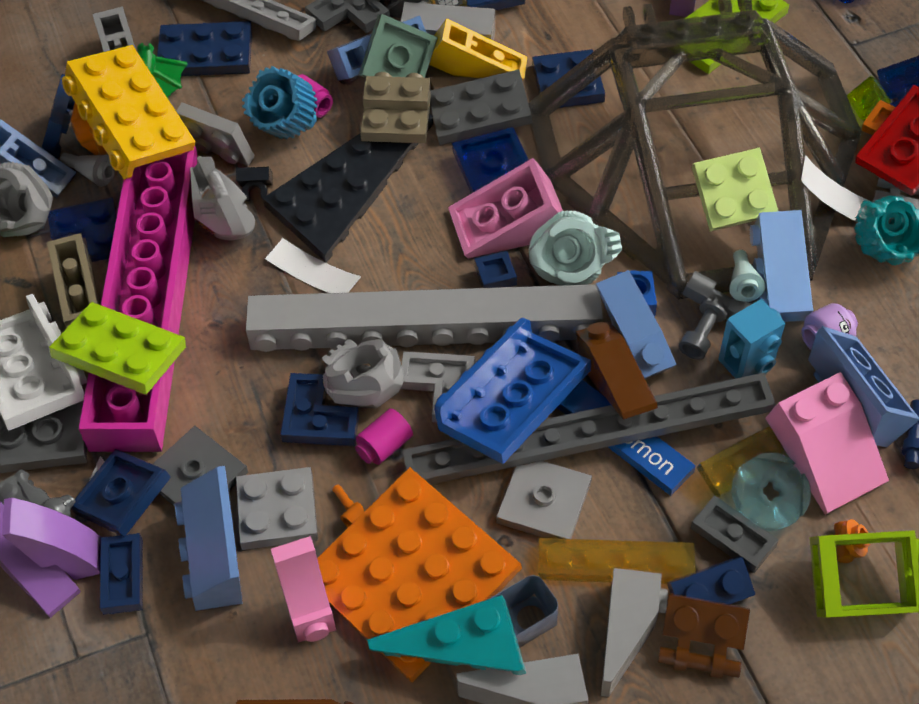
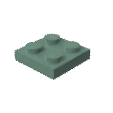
[358,14,438,78]

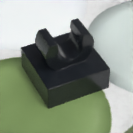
[236,166,273,201]

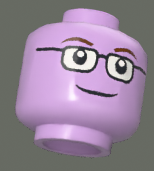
[802,303,858,350]

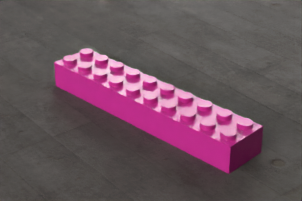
[79,146,198,452]

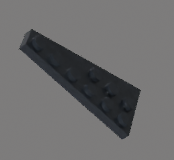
[263,113,433,263]

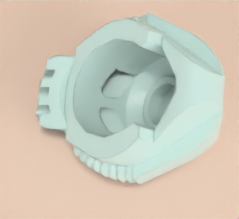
[528,210,622,286]

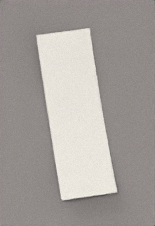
[801,155,870,221]
[265,238,361,293]

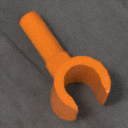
[332,484,364,528]

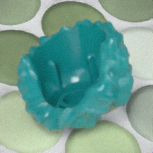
[854,195,919,266]

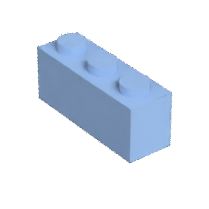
[750,210,813,322]

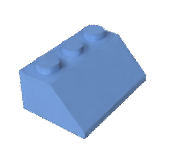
[808,326,919,447]
[175,466,243,611]

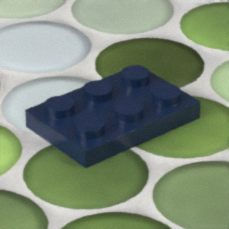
[157,21,252,76]

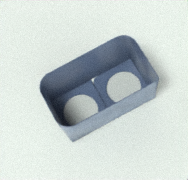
[490,575,558,648]

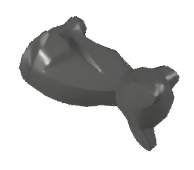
[0,469,76,517]

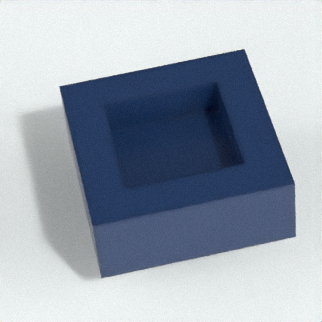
[474,251,517,288]

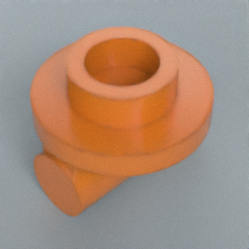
[834,519,870,563]

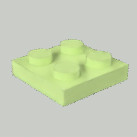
[692,147,778,232]

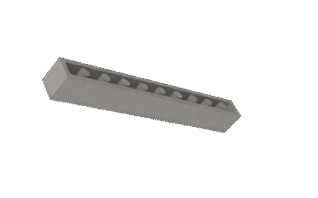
[246,284,603,352]

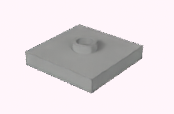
[496,461,592,545]

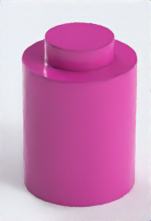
[355,408,413,465]

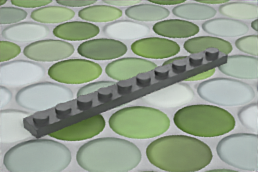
[403,373,776,485]

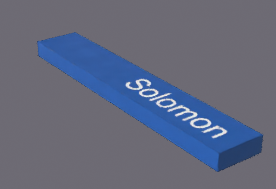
[556,380,696,496]

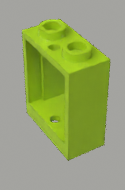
[809,530,919,618]

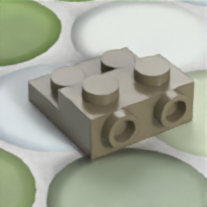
[361,72,431,143]

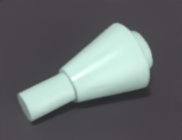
[730,250,765,302]

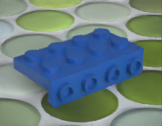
[434,317,591,464]

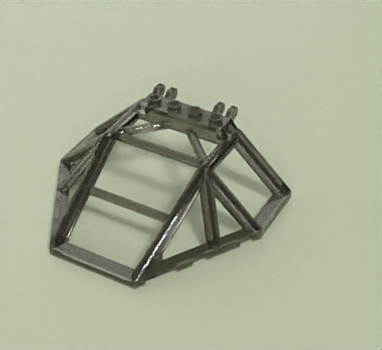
[528,0,862,300]

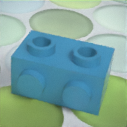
[718,299,785,378]

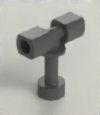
[678,271,753,360]

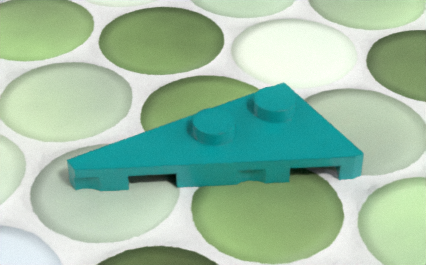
[367,595,526,675]

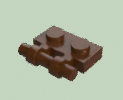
[658,593,750,679]

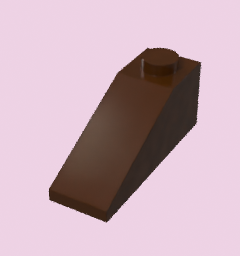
[576,321,658,420]

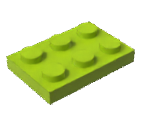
[49,302,186,395]

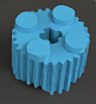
[242,66,317,139]

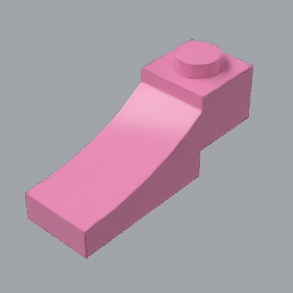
[271,536,336,643]

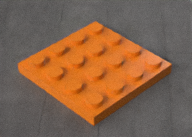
[317,467,522,683]

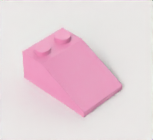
[448,158,563,259]
[765,372,889,515]

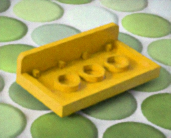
[62,45,196,179]

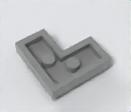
[401,351,475,422]

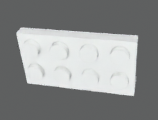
[0,294,87,431]

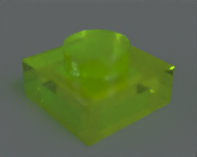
[846,75,891,121]

